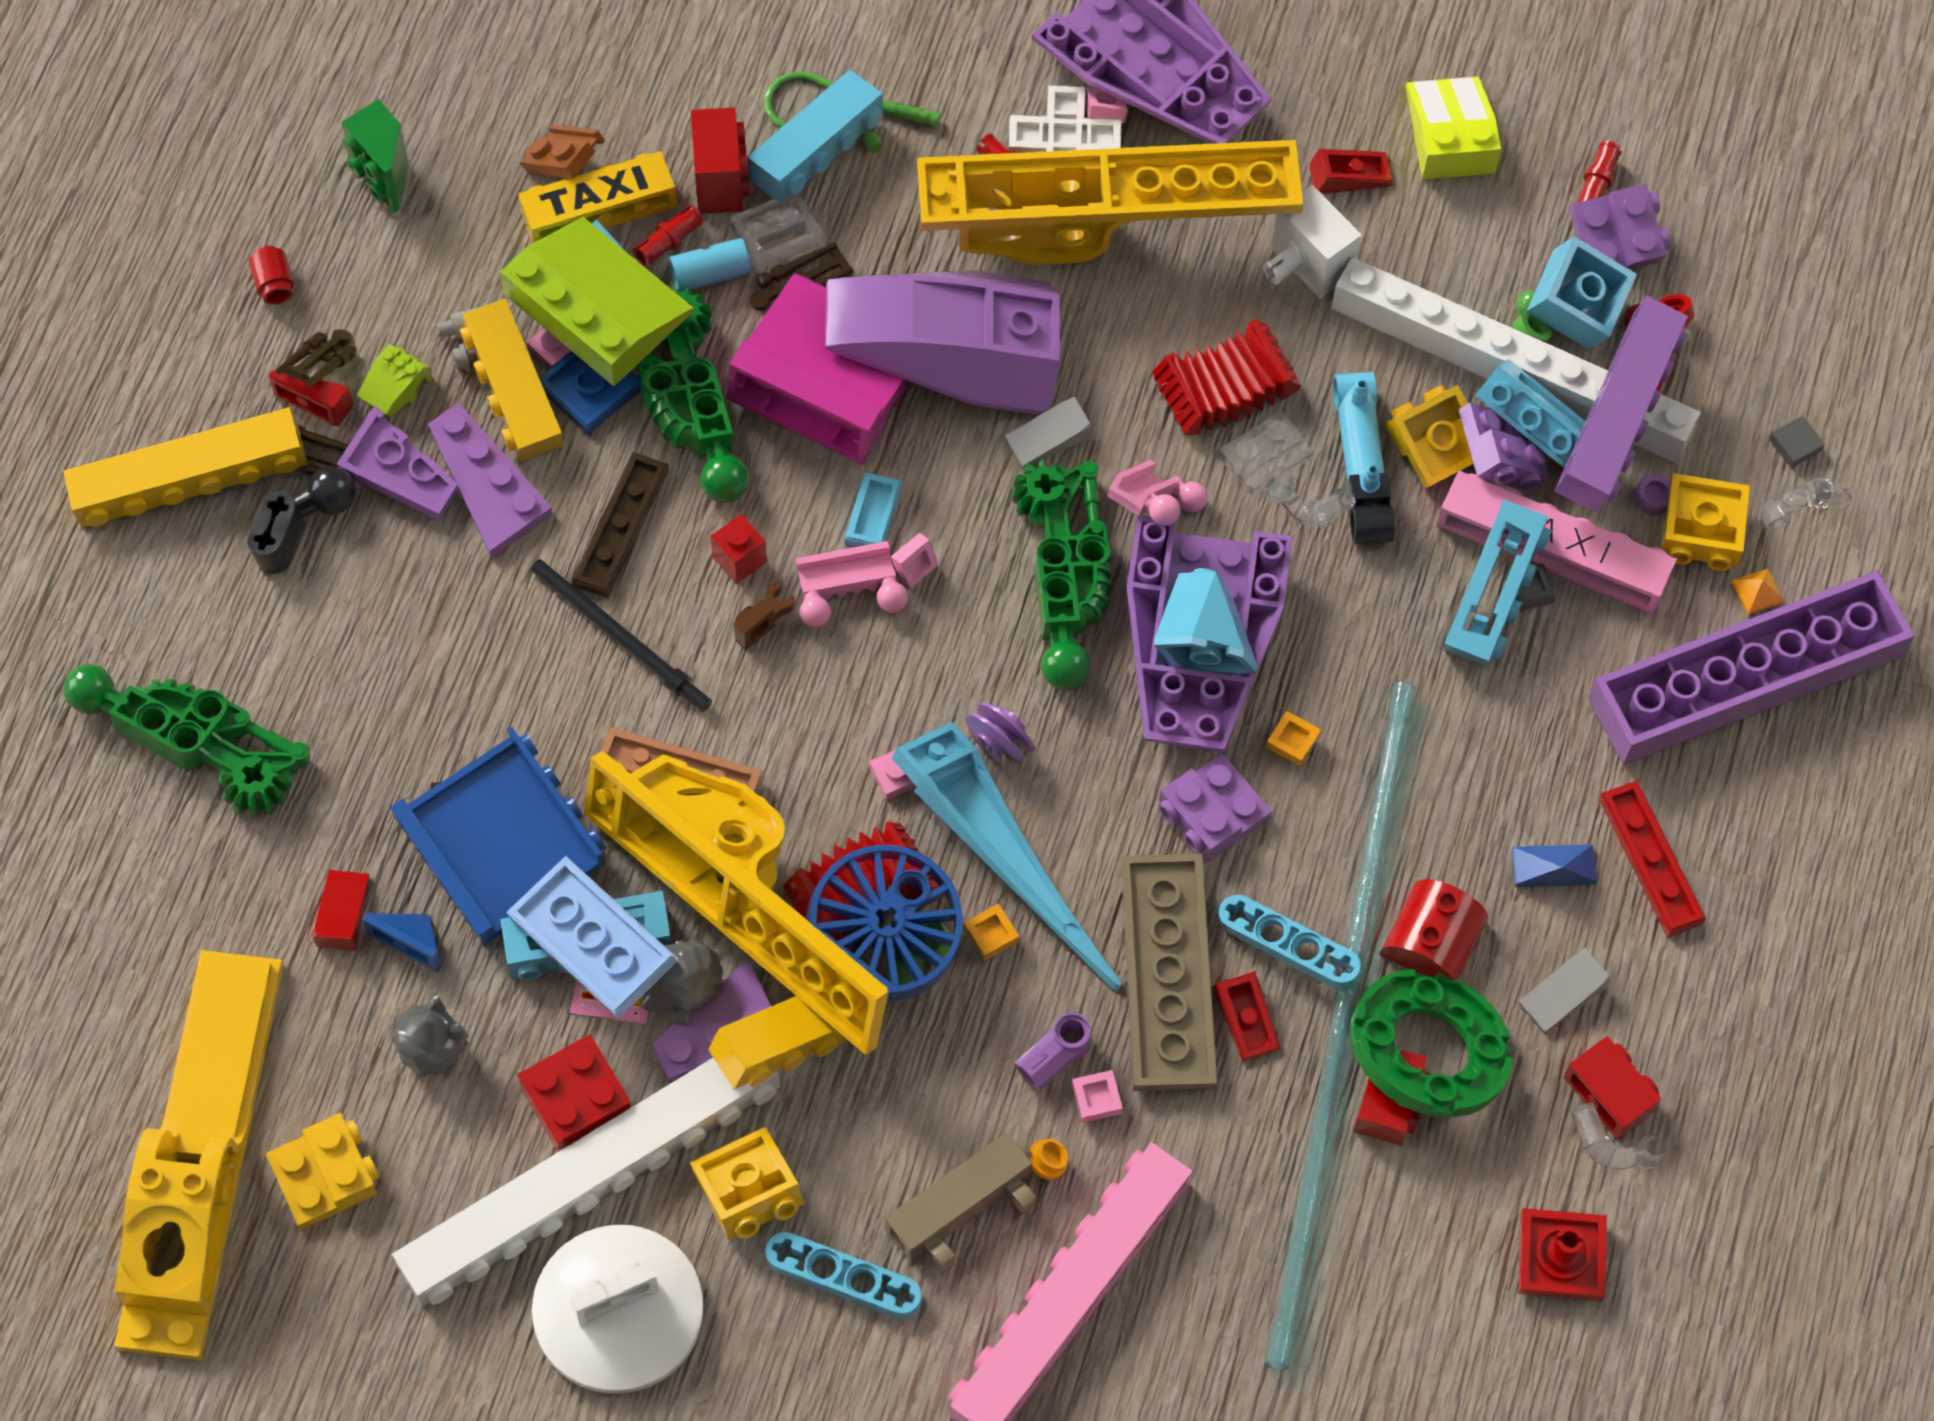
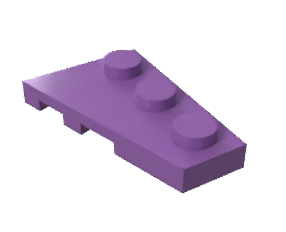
[336,406,458,521]
[652,959,771,1084]

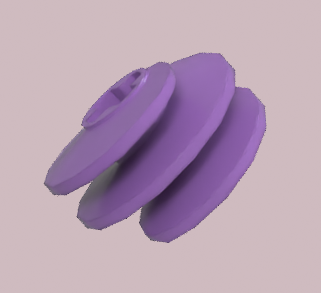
[966,702,1036,763]

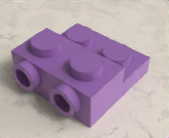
[1568,184,1670,269]
[1459,402,1549,491]
[1158,753,1272,862]

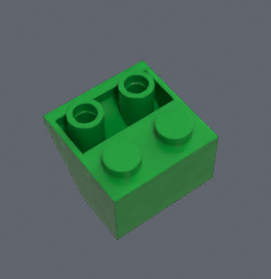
[341,99,409,213]

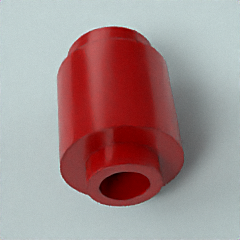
[248,246,294,305]

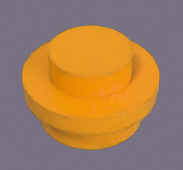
[1029,1139,1068,1180]

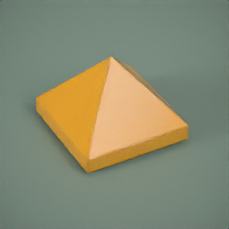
[1731,568,1784,615]

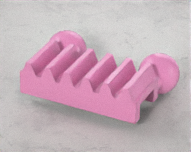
[1107,459,1208,526]
[796,541,908,627]

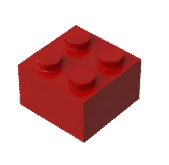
[690,107,750,214]
[517,1034,632,1153]

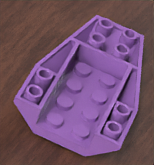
[1031,0,1271,144]
[825,270,1060,415]
[1126,515,1293,752]

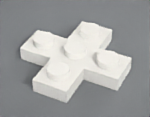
[1009,86,1121,181]

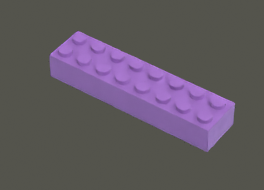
[1588,570,1915,765]

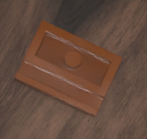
[520,124,605,179]

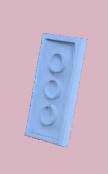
[506,856,678,1019]

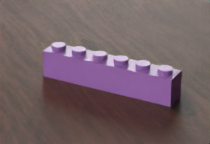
[1554,296,1688,513]

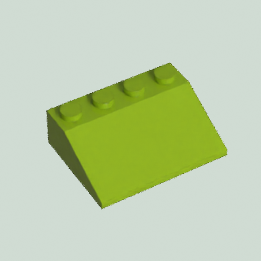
[500,217,694,386]

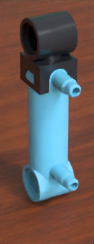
[1333,372,1395,545]

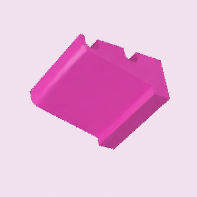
[727,273,910,465]

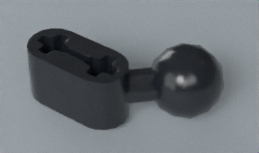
[247,465,356,574]

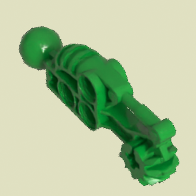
[637,285,749,503]
[1011,459,1111,691]
[64,663,310,819]

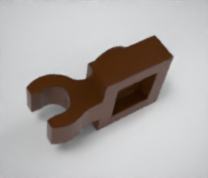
[734,582,795,651]

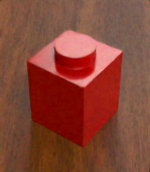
[710,514,767,584]

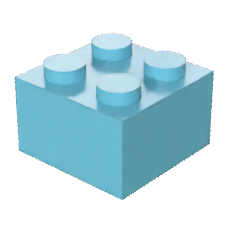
[1526,236,1637,350]

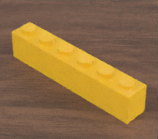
[63,407,308,528]

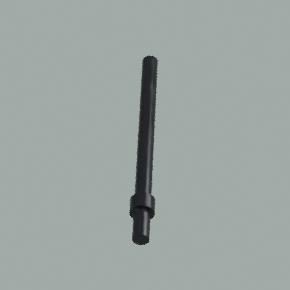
[531,559,712,712]

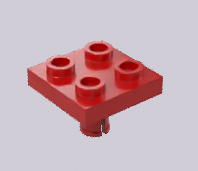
[1518,1208,1607,1301]

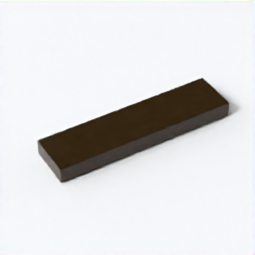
[571,452,669,599]

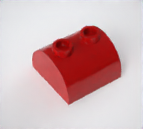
[1379,879,1488,980]

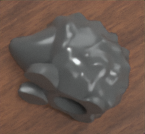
[641,939,724,1025]
[391,992,469,1076]

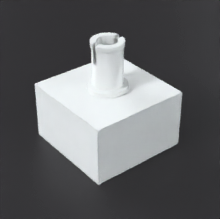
[1263,184,1362,299]

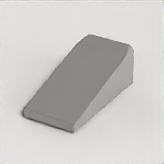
[1005,397,1091,469]
[1518,948,1611,1034]

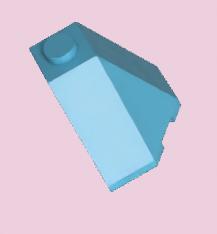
[1154,568,1257,674]

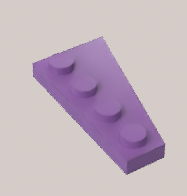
[428,402,553,558]

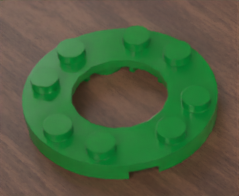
[1351,969,1513,1117]

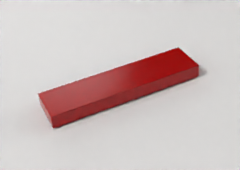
[1599,780,1706,938]

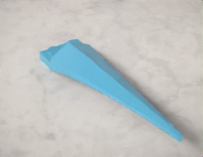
[892,722,1121,992]

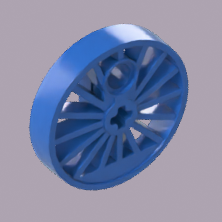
[806,845,963,1002]

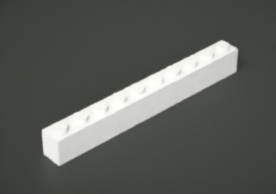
[1331,257,1701,464]
[392,1058,780,1307]

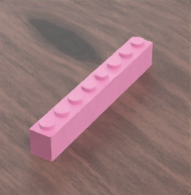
[948,1142,1192,1421]

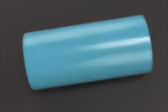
[668,238,752,292]

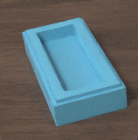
[844,472,902,547]

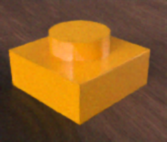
[1266,711,1321,767]
[963,903,1020,961]

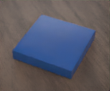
[539,351,642,435]

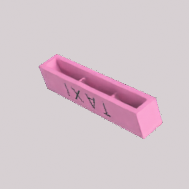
[1437,471,1677,614]

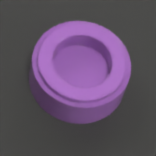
[1634,475,1670,515]

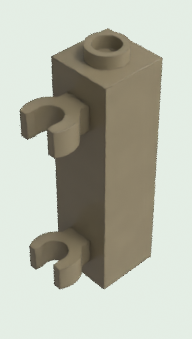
[885,1132,1036,1274]

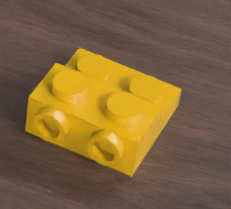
[1384,384,1474,489]
[1661,473,1750,571]
[265,1113,380,1230]
[690,1127,804,1240]

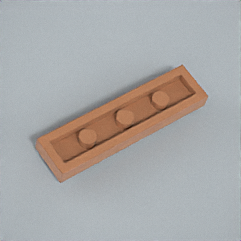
[600,727,762,795]

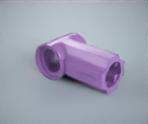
[1015,1013,1091,1091]

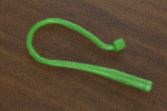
[764,71,941,153]

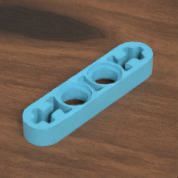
[1219,895,1362,991]
[765,1232,922,1320]

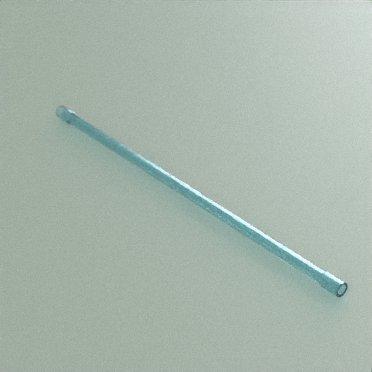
[1264,681,1416,1370]

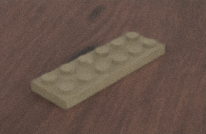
[1121,854,1217,1091]

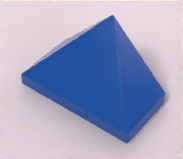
[1512,844,1597,887]
[363,913,441,972]

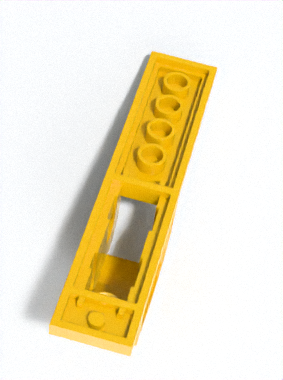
[917,140,1304,265]
[584,751,889,1055]
[114,950,284,1361]

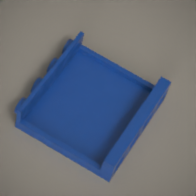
[390,726,606,946]

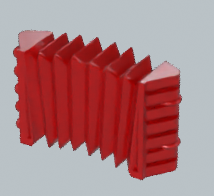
[1152,319,1301,436]
[783,820,939,942]

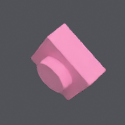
[1085,87,1128,123]
[526,328,571,369]
[891,533,939,589]
[869,750,917,801]
[1072,1070,1123,1123]

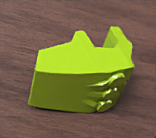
[357,344,432,417]

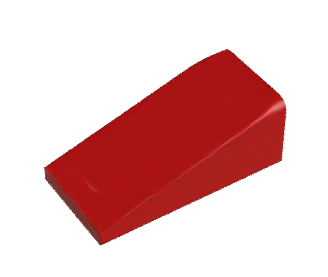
[1309,149,1393,194]
[269,370,353,427]
[313,870,370,951]
[1212,971,1281,1062]

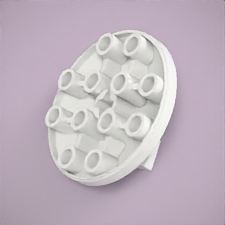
[532,1225,704,1394]

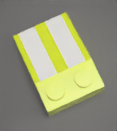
[1406,77,1501,180]

